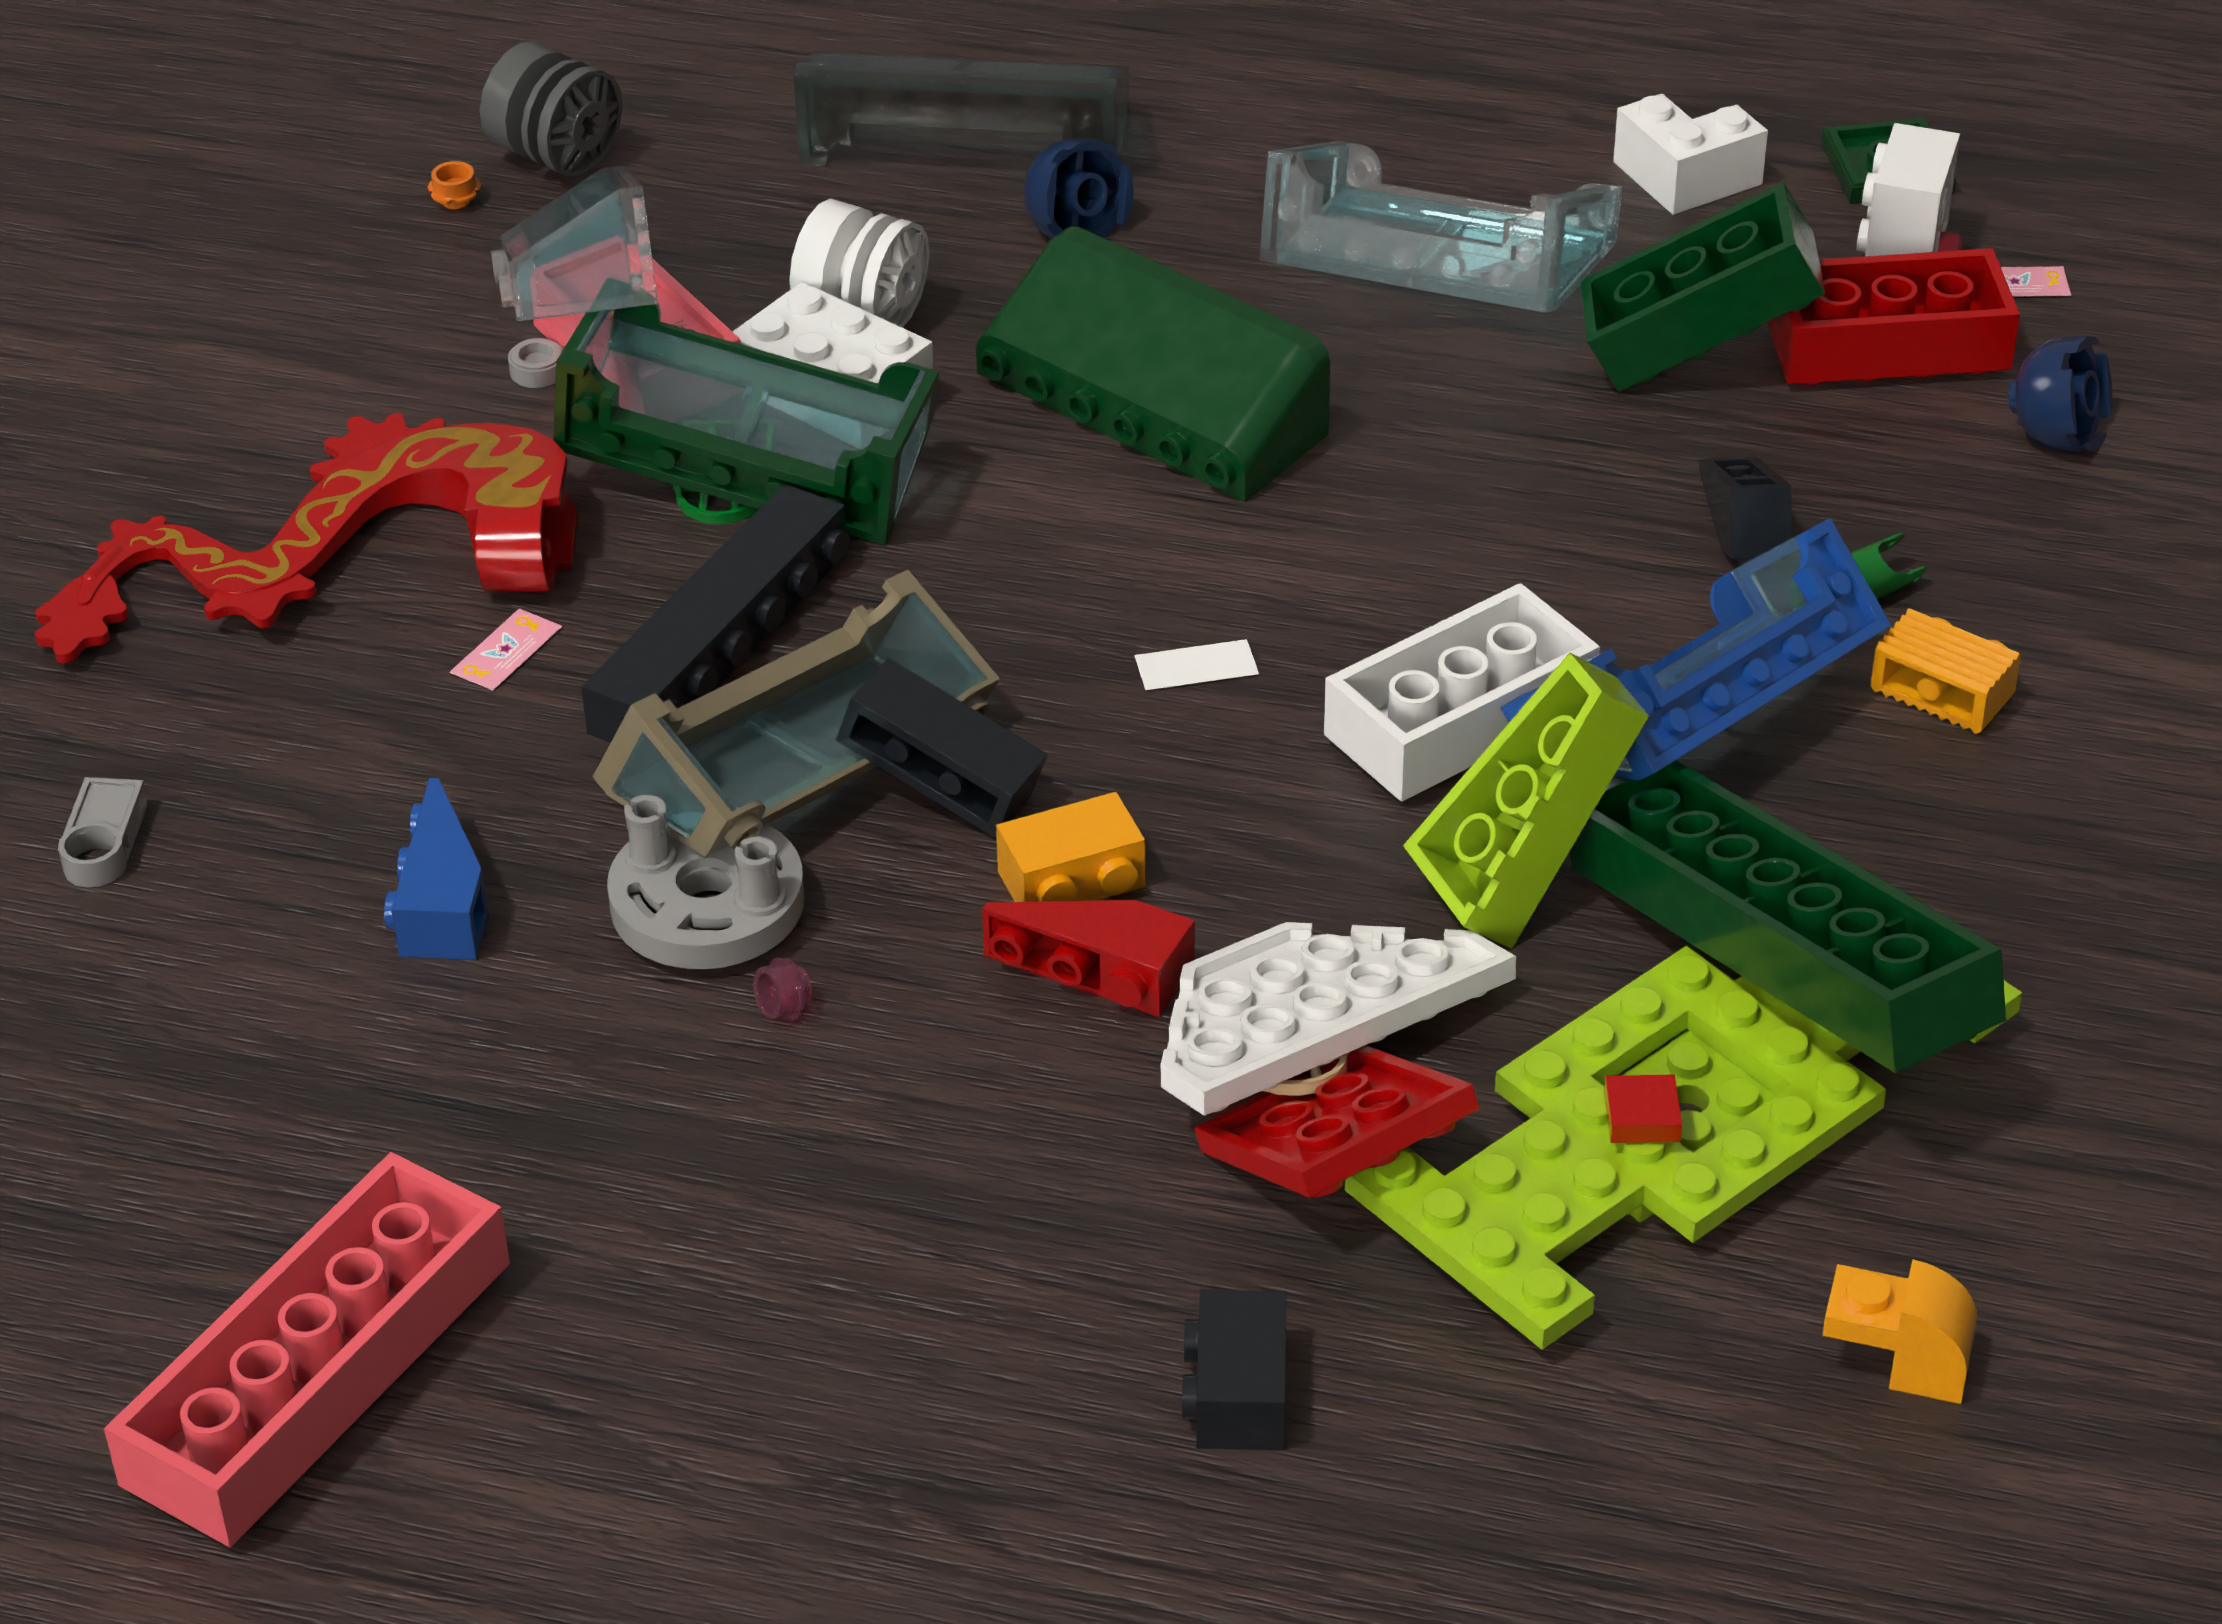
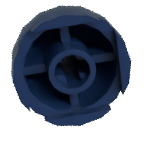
[1023,137,1134,240]
[2008,336,2112,451]

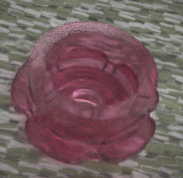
[753,957,812,1021]

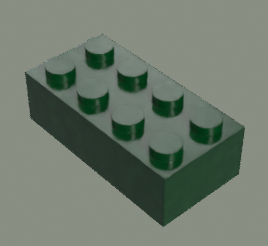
[1580,182,1825,392]

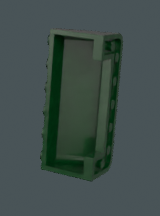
[976,226,1331,502]

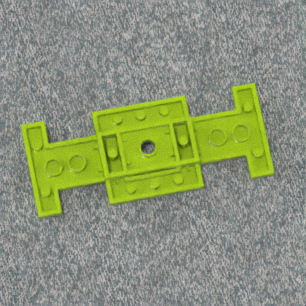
[1345,946,2022,1350]

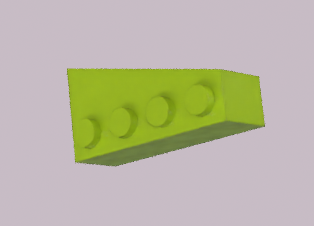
[1403,652,1649,949]

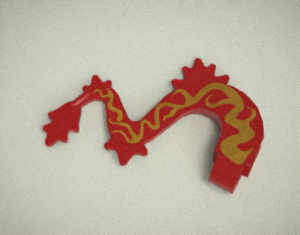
[35,413,578,664]

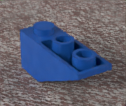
[384,778,488,960]

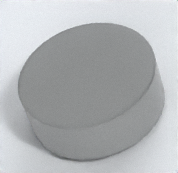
[508,338,563,388]

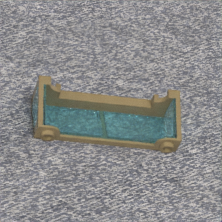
[593,569,1000,857]

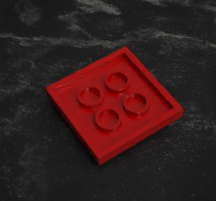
[1194,1045,1480,1198]

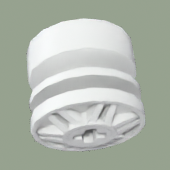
[789,199,930,327]

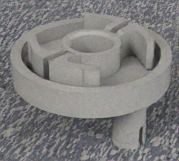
[607,795,805,969]

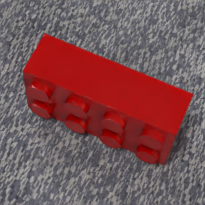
[1767,248,2020,385]

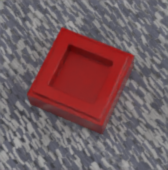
[1604,1074,1682,1143]

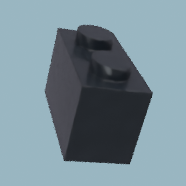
[1182,1290,1287,1450]

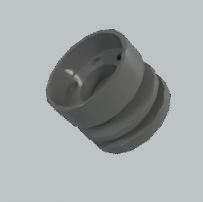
[480,41,623,177]

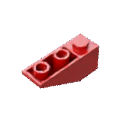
[982,900,1195,1017]

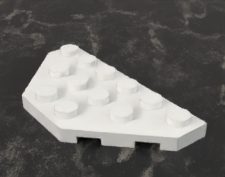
[1161,922,1516,1116]

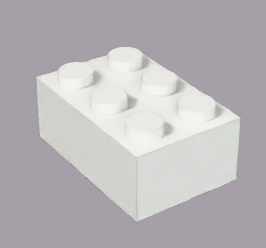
[732,282,934,450]

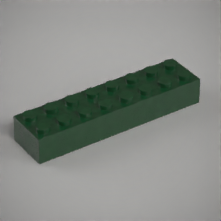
[1570,760,2006,1073]

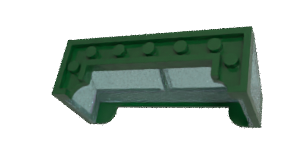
[553,277,939,546]

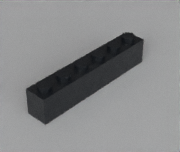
[581,484,850,743]

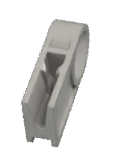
[58,777,148,888]

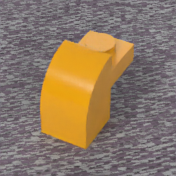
[1822,1259,1977,1404]

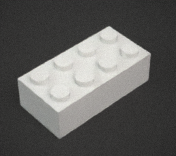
[1324,583,1600,802]

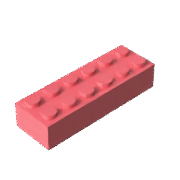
[104,1152,510,1548]

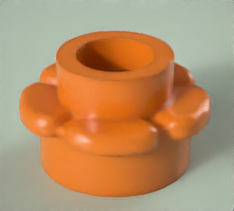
[428,161,481,209]

